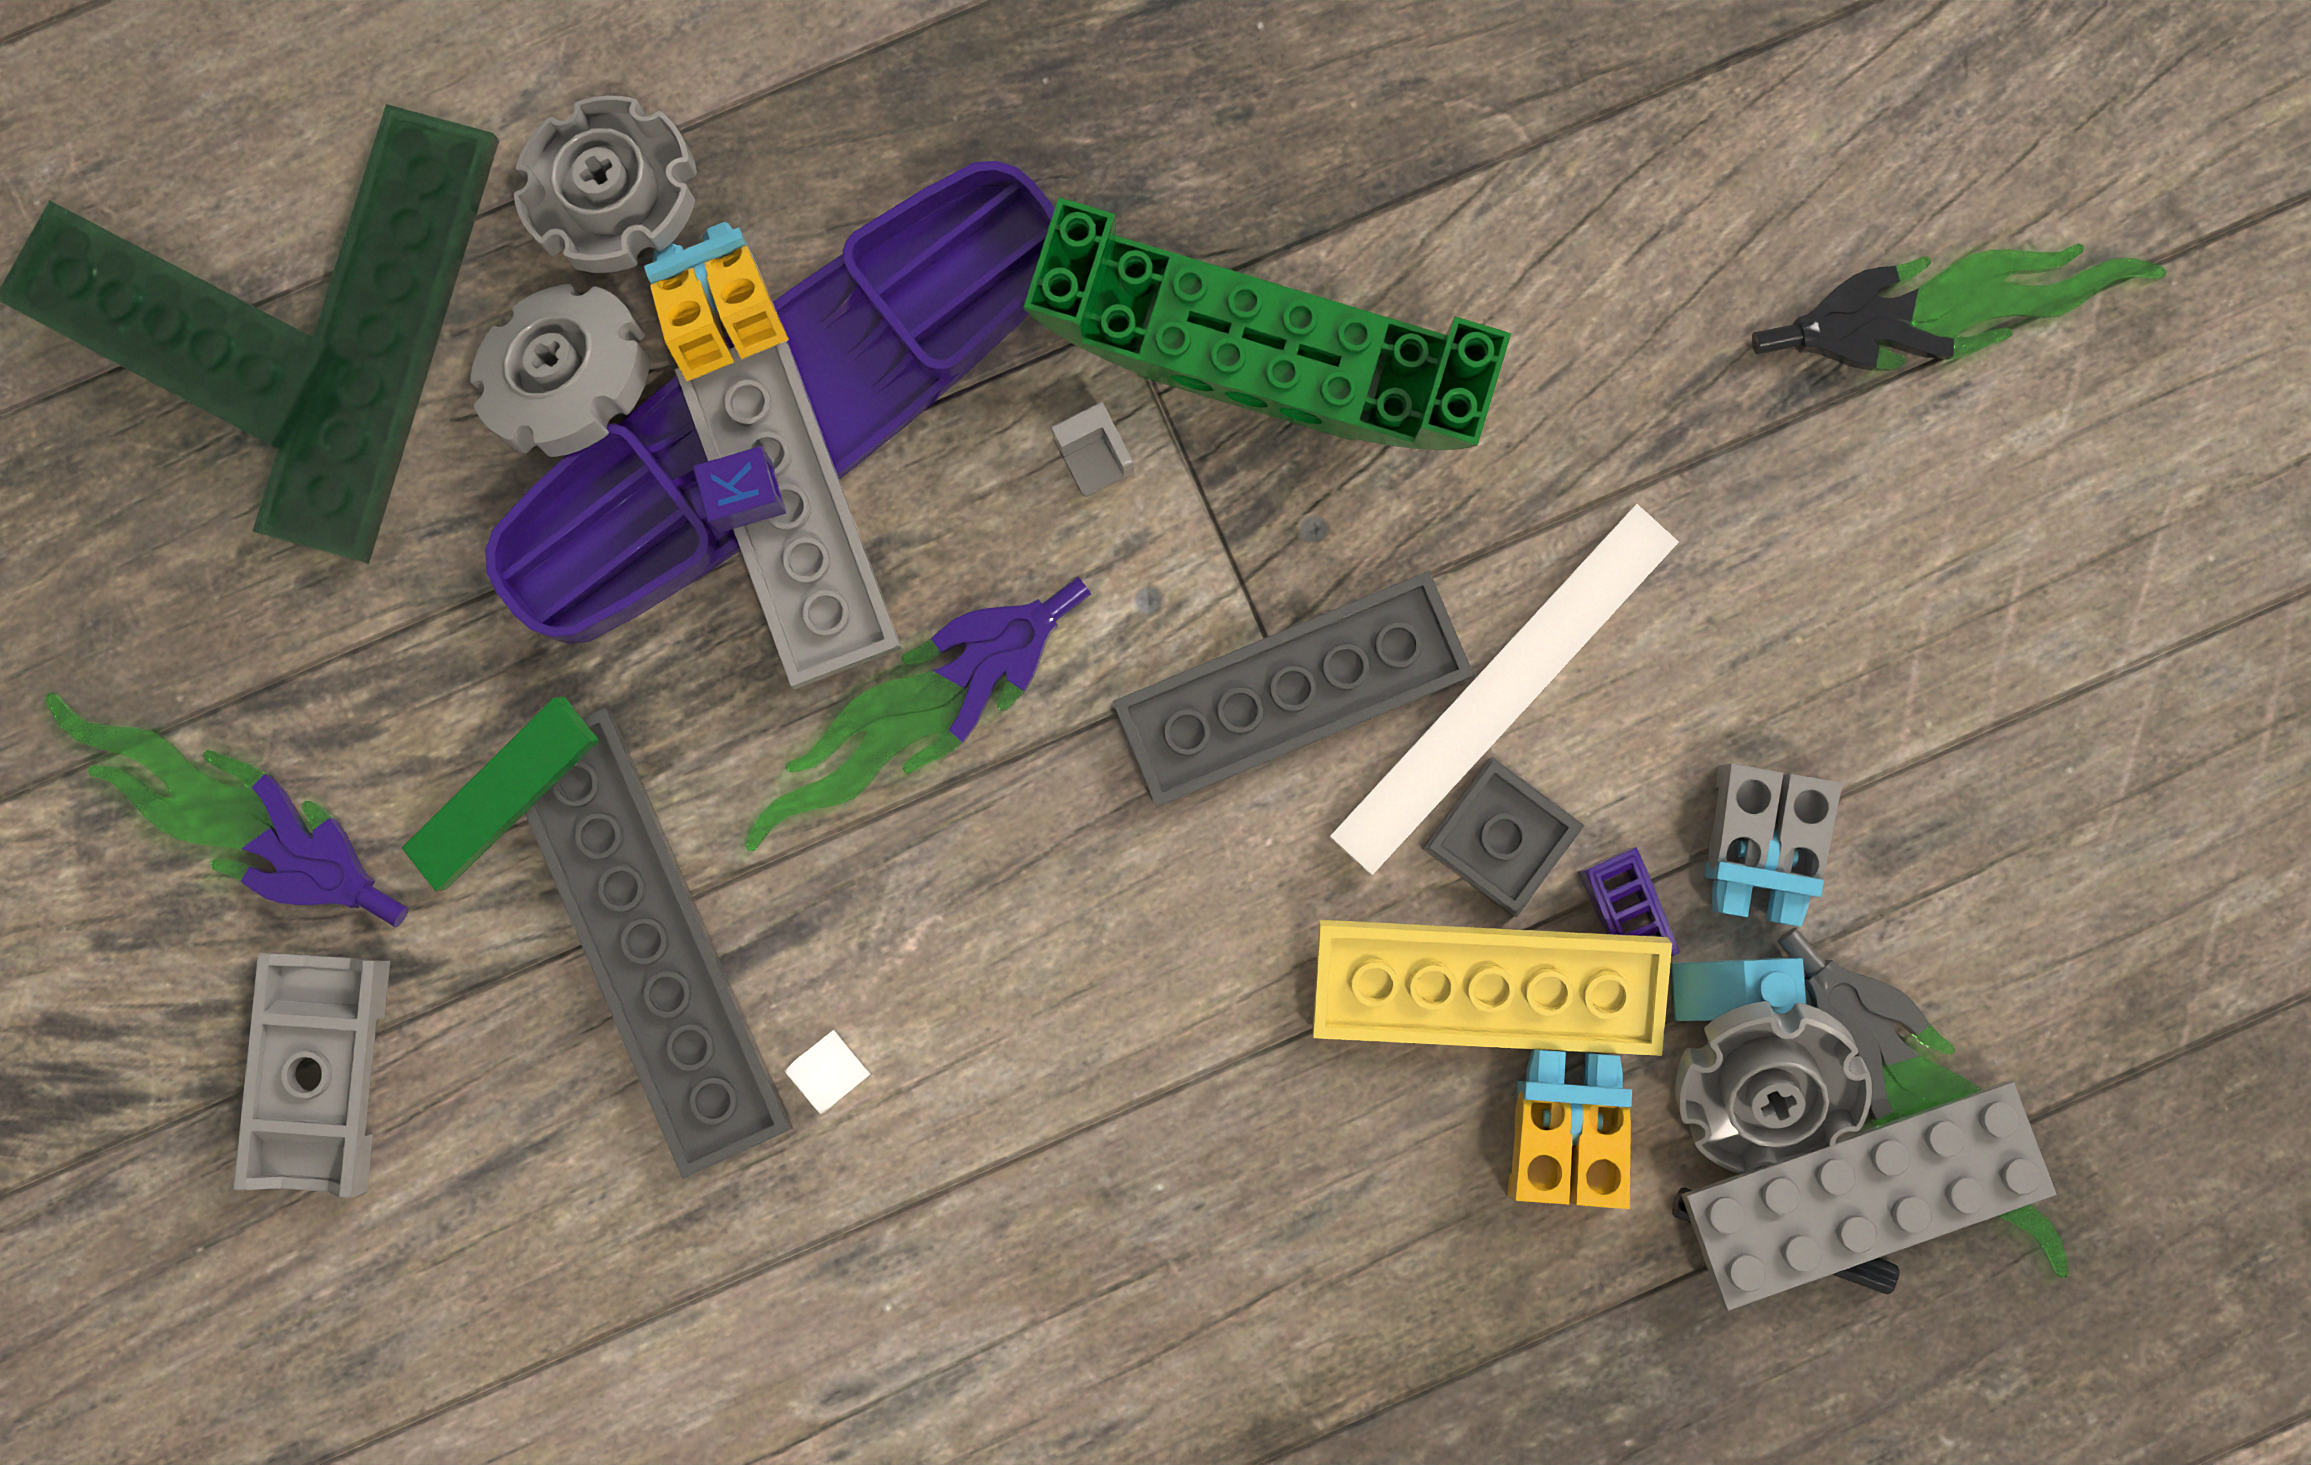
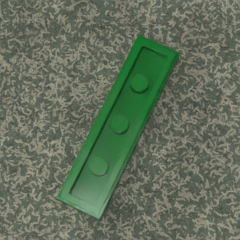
[402,697,600,892]

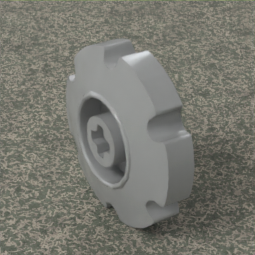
[514,96,697,273]
[470,284,650,457]
[1675,1001,1872,1174]

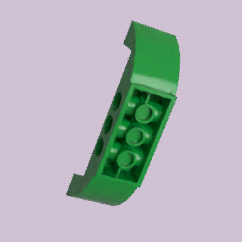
[1023,197,1511,450]

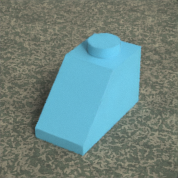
[1670,957,1806,1021]

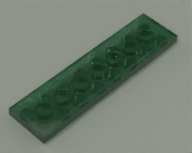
[252,104,500,565]

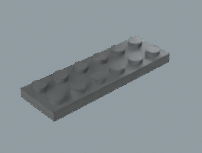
[1113,571,1474,808]

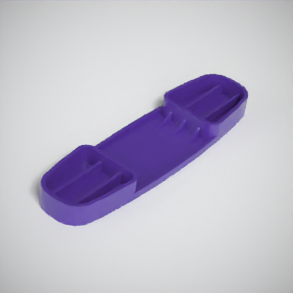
[485,161,1055,644]

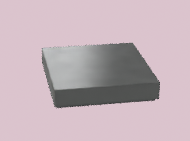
[1422,757,1585,917]

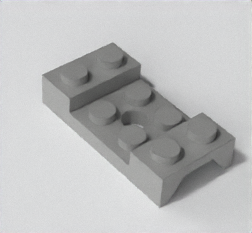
[233,953,390,1198]

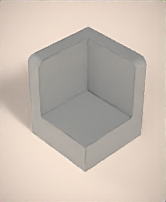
[1051,402,1134,497]

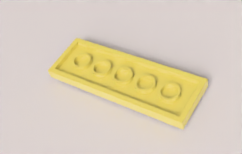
[1312,920,1672,1056]

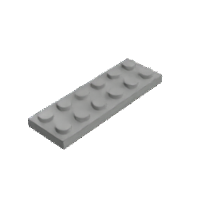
[675,341,902,689]
[1681,1082,2057,1311]

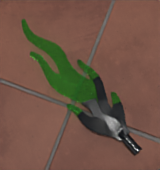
[1752,243,2167,371]

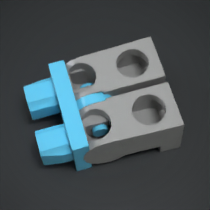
[1704,763,1843,927]

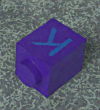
[690,446,786,533]

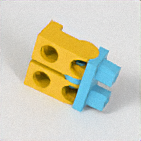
[644,222,789,382]
[1507,1049,1632,1209]

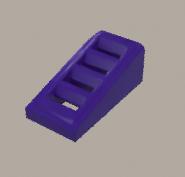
[1578,847,1680,957]

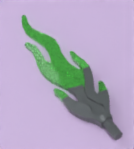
[1778,927,2069,1278]

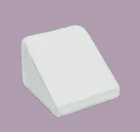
[784,1030,871,1114]

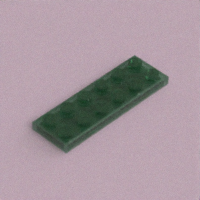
[0,200,337,450]

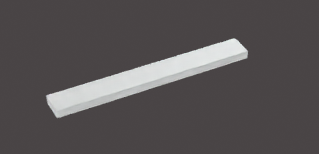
[1329,504,1679,876]

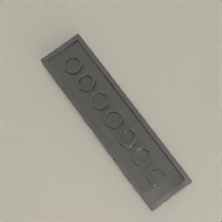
[525,708,793,1179]

